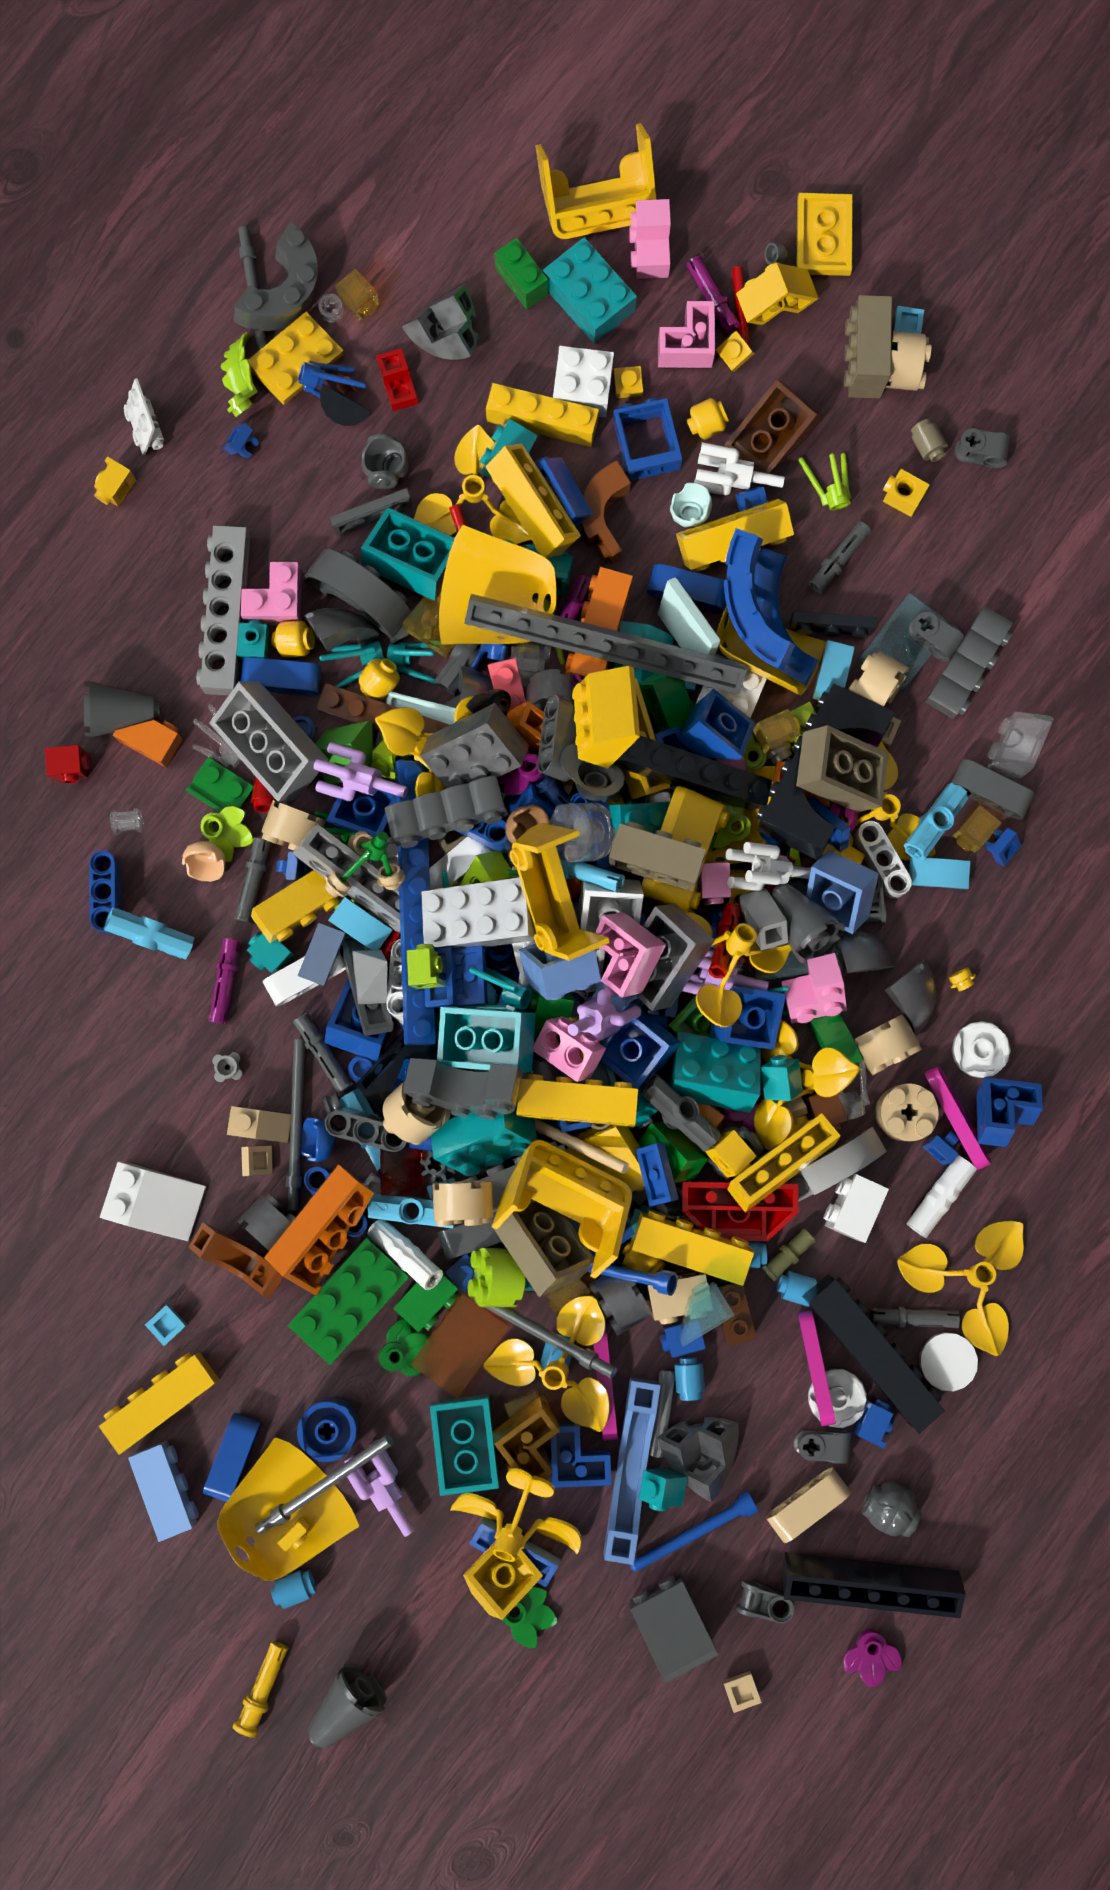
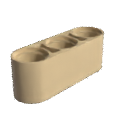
[766,1467,851,1543]

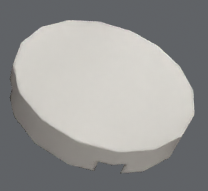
[952,1021,1010,1078]
[919,1332,978,1391]
[808,1368,867,1428]

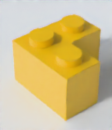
[736,263,819,325]

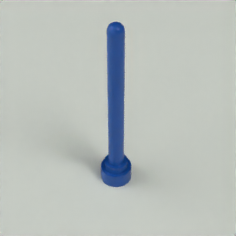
[587,1265,678,1296]
[630,1490,759,1572]

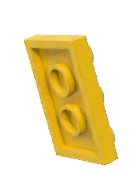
[797,193,852,276]
[248,312,344,405]

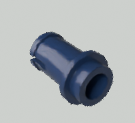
[536,775,571,811]

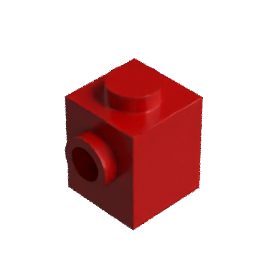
[45,745,91,784]

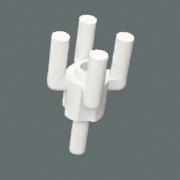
[694,442,785,496]
[726,842,811,891]

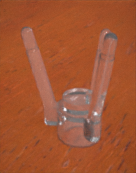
[192,704,242,767]
[837,1061,870,1120]

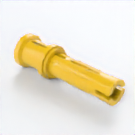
[233,1641,288,1738]

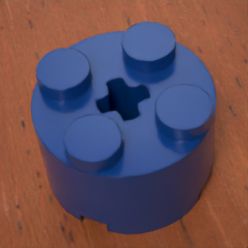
[297,1397,360,1462]

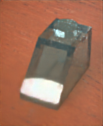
[678,1281,735,1347]

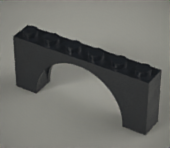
[756,684,895,860]

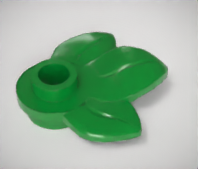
[378,1318,433,1376]
[502,1587,557,1648]

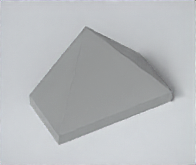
[352,950,387,1004]

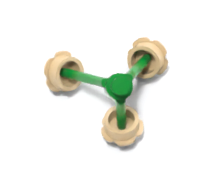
[324,831,405,898]

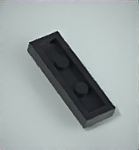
[790,611,877,639]

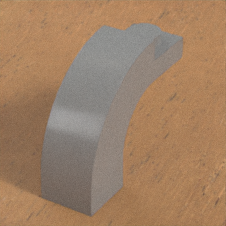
[786,1127,887,1202]

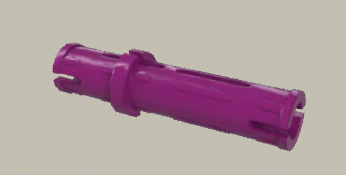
[686,256,740,334]
[208,938,241,1024]

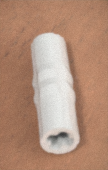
[906,1155,977,1238]
[367,1219,443,1290]

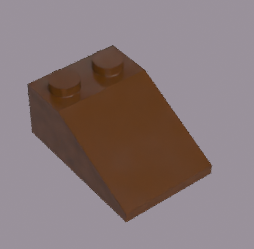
[724,379,824,474]

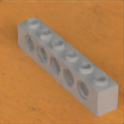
[196,526,251,696]
[292,824,401,934]

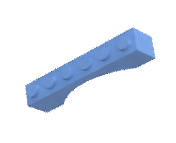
[603,1377,661,1565]

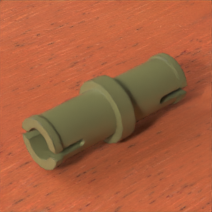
[762,1228,816,1281]

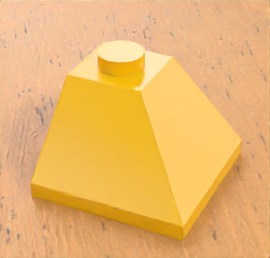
[463,1539,543,1620]

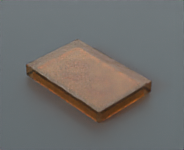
[410,1293,509,1398]

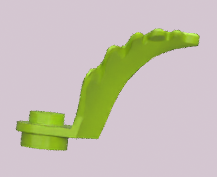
[221,332,257,417]

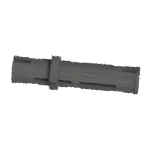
[808,521,871,594]
[234,837,271,923]
[293,1012,353,1094]
[870,1306,960,1329]

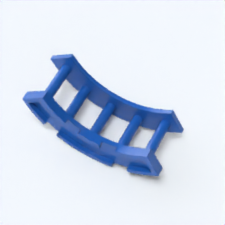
[724,528,819,686]

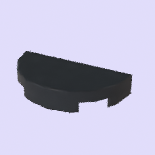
[320,384,371,426]

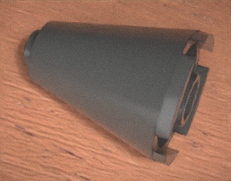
[84,681,159,737]
[770,884,845,963]
[307,1663,387,1748]

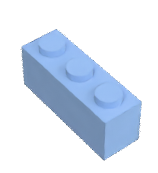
[128,1440,199,1542]

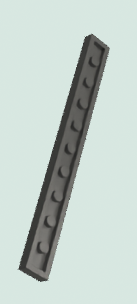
[464,594,747,694]

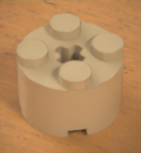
[885,331,931,391]
[849,651,910,707]
[261,800,326,850]
[854,1014,922,1075]
[383,1081,451,1145]
[875,1084,939,1142]
[433,1181,493,1226]

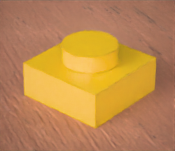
[715,331,755,372]
[613,366,643,398]
[277,1517,310,1552]

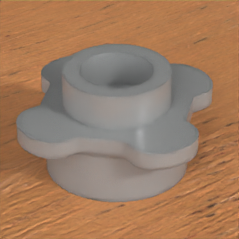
[212,1052,243,1082]

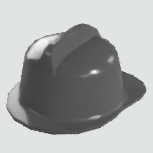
[560,743,624,802]

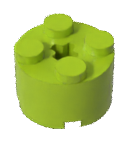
[467,1248,525,1307]

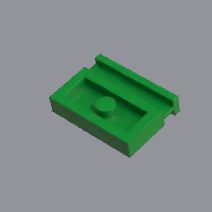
[186,757,254,813]

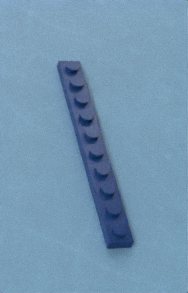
[395,760,436,1045]

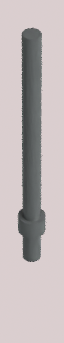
[238,226,267,352]
[285,1039,305,1211]
[467,1294,617,1378]
[255,1435,393,1534]

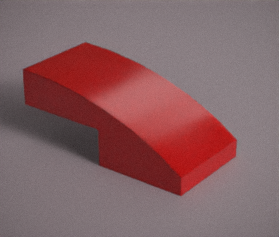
[376,348,418,411]

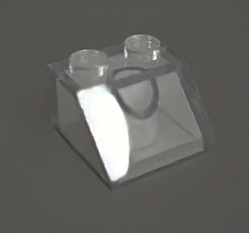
[987,711,1054,780]

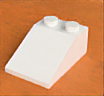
[100,1162,207,1241]

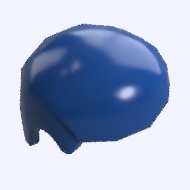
[301,1117,336,1162]

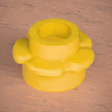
[948,967,976,991]

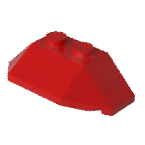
[682,1182,798,1241]

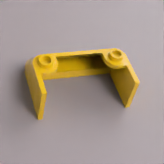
[535,123,656,239]
[641,786,730,913]
[510,823,610,961]
[492,1140,632,1278]

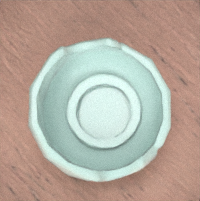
[670,483,712,528]

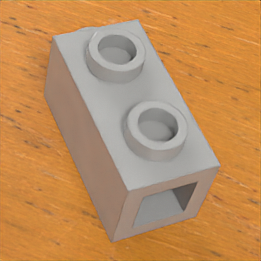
[739,888,788,950]

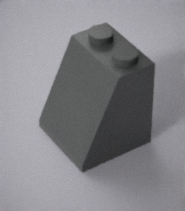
[629,1575,718,1683]

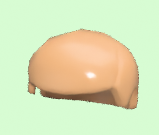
[182,841,226,882]

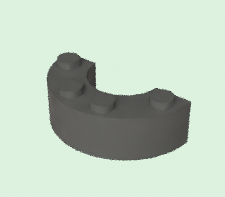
[234,222,318,331]
[304,548,411,639]
[403,1058,522,1120]

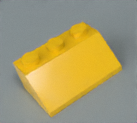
[572,666,640,769]

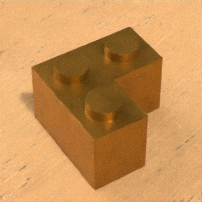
[492,1397,560,1479]

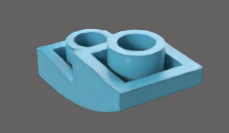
[812,640,854,700]
[909,857,970,889]
[328,897,393,950]

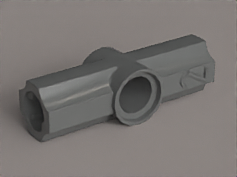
[435,644,487,696]
[641,1074,721,1151]

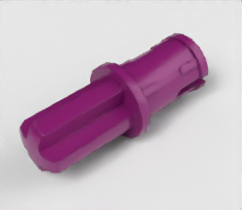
[560,574,591,620]

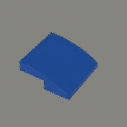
[425,946,488,1007]

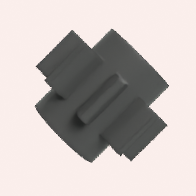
[420,1150,457,1184]

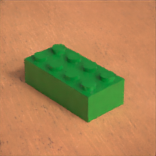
[288,1237,410,1365]

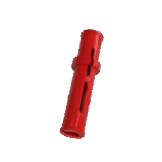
[708,903,742,978]

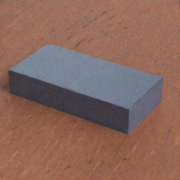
[297,923,346,987]

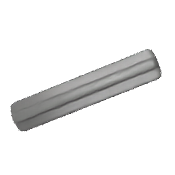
[649,1370,675,1458]

